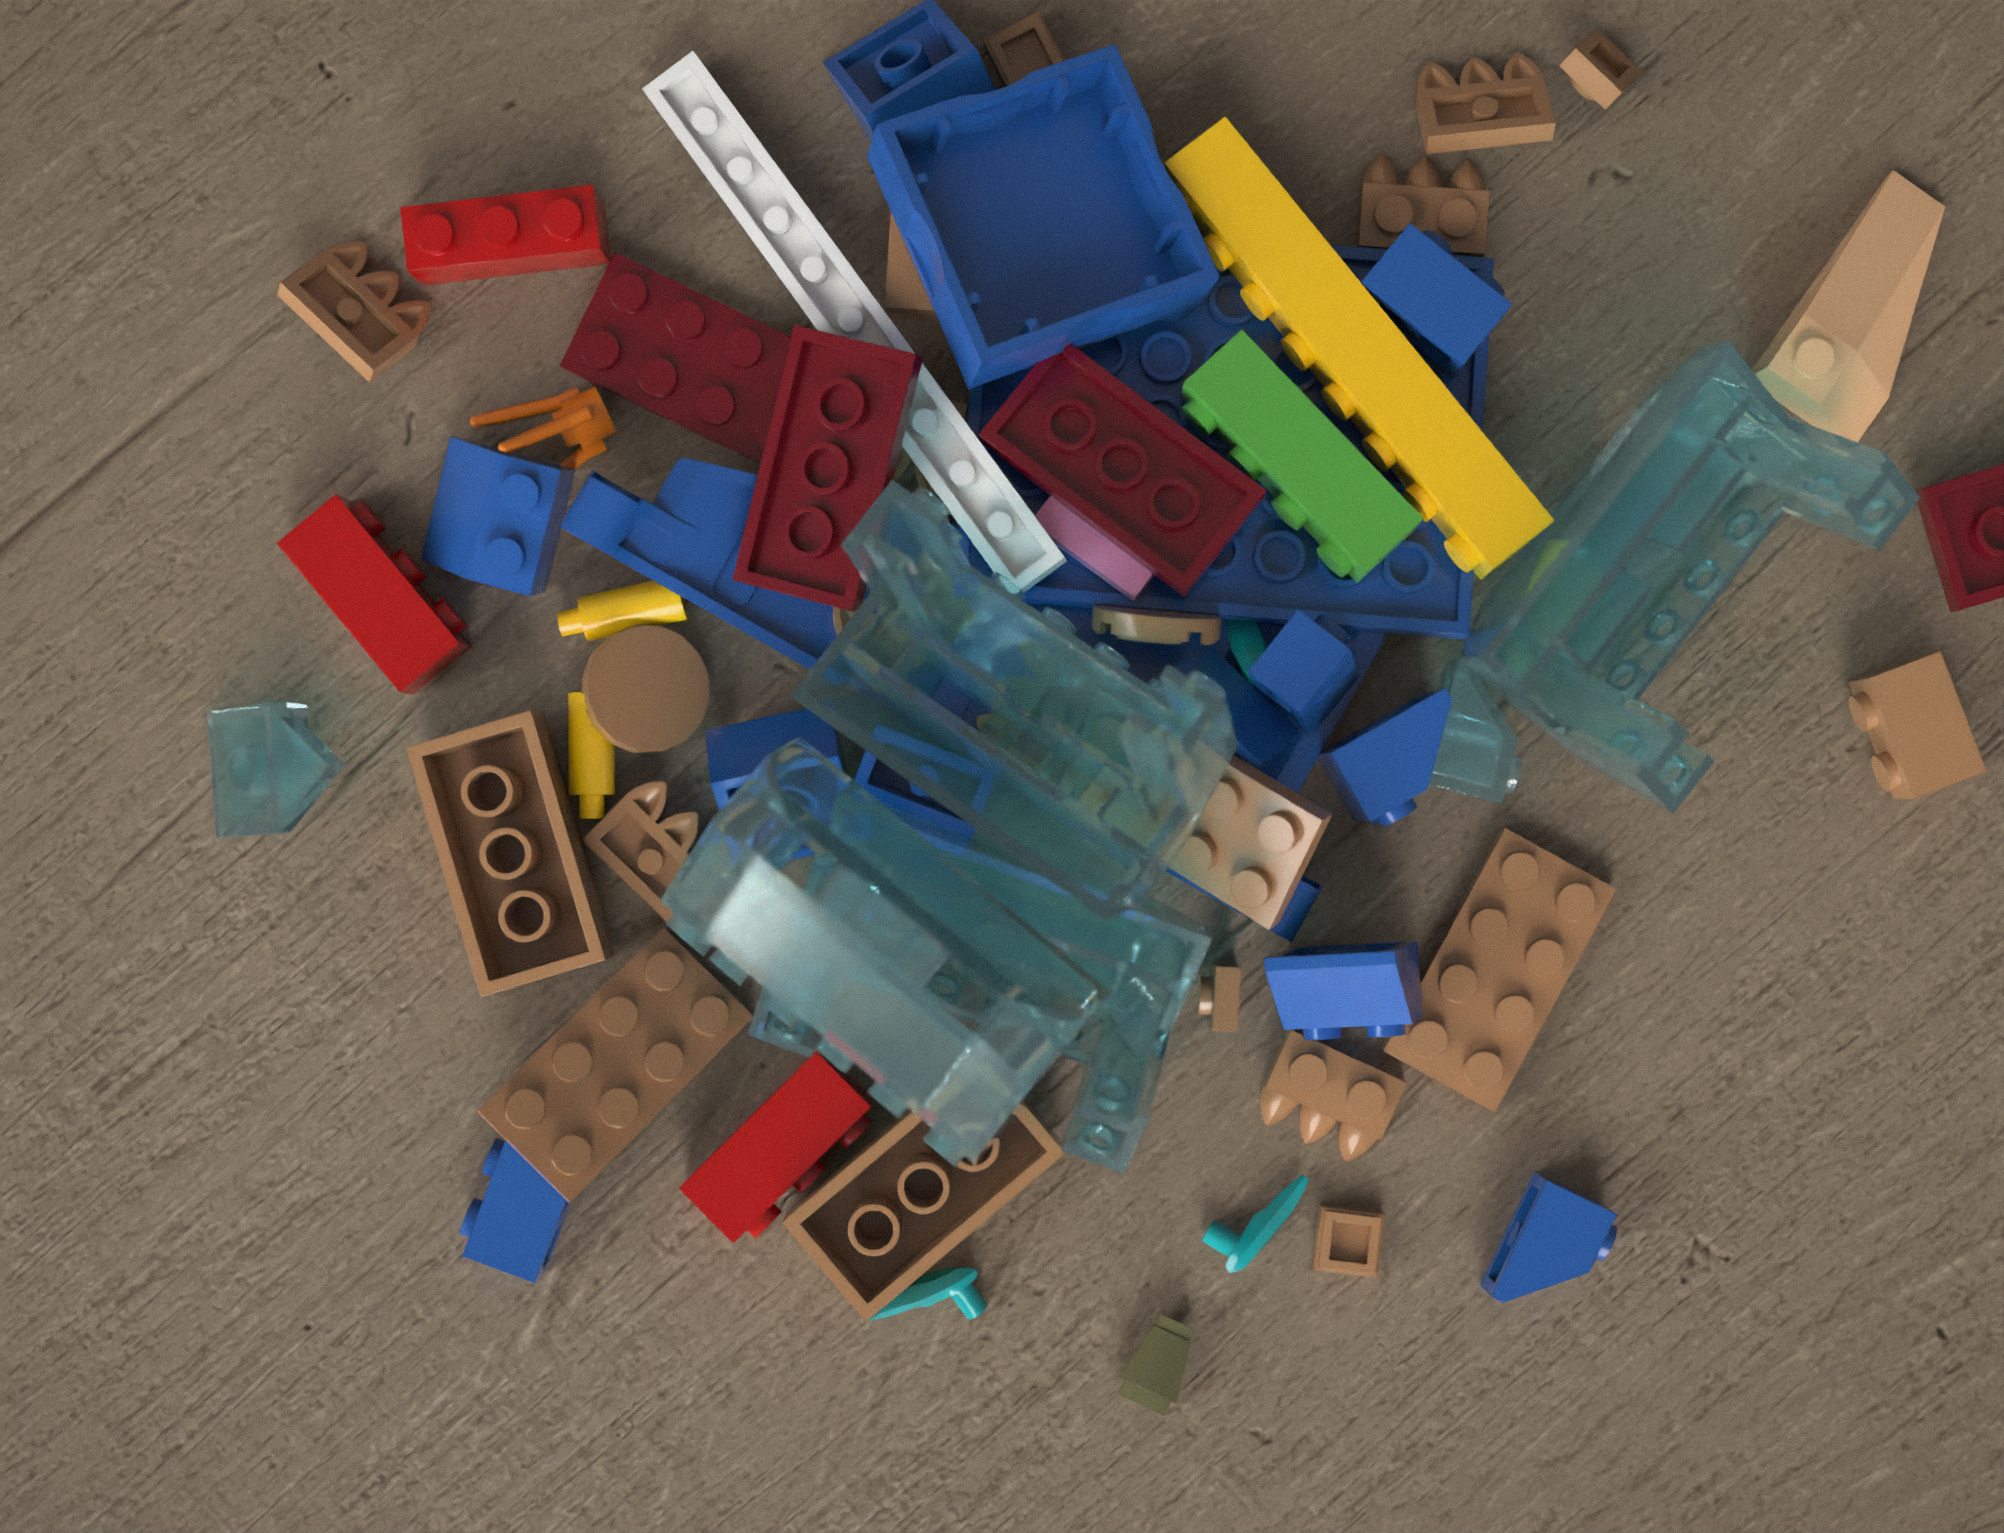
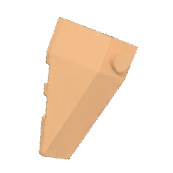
[1746,170,1945,451]

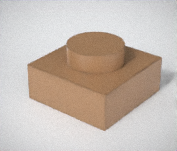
[1560,28,1642,110]
[1197,962,1242,1032]

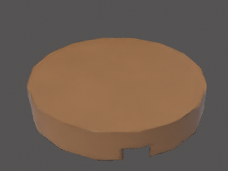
[1091,604,1222,645]
[582,625,710,753]

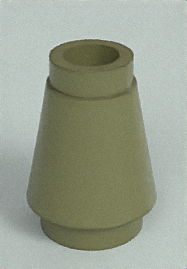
[1118,1314,1194,1416]

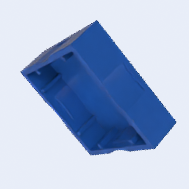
[867,44,1220,389]

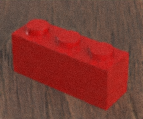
[400,185,611,286]
[276,494,472,695]
[679,1046,874,1243]

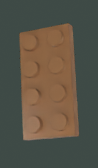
[1055,683,1332,930]
[1380,828,1617,1112]
[477,927,754,1204]

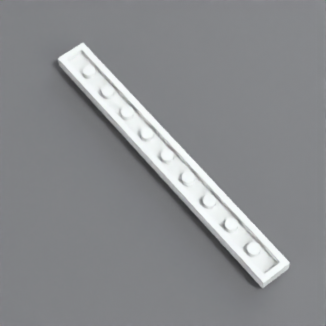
[642,51,1067,600]

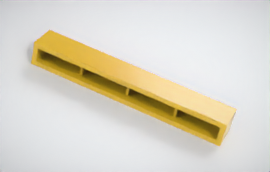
[1163,117,1555,580]

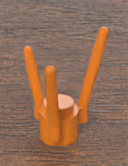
[469,386,617,469]

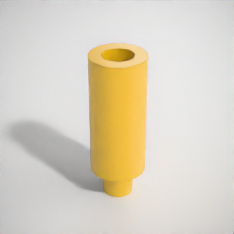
[557,580,689,642]
[568,692,615,819]

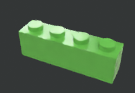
[1180,329,1424,584]

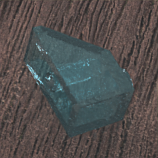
[1428,659,1522,803]

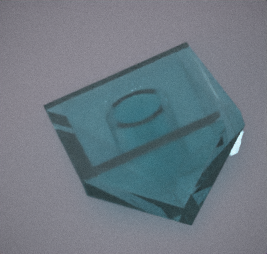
[207,702,344,838]

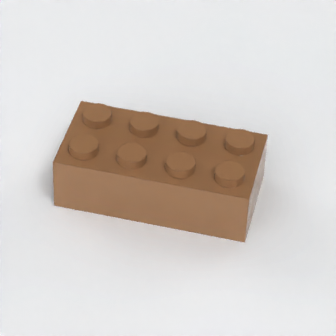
[406,710,616,998]
[782,1046,1065,1322]

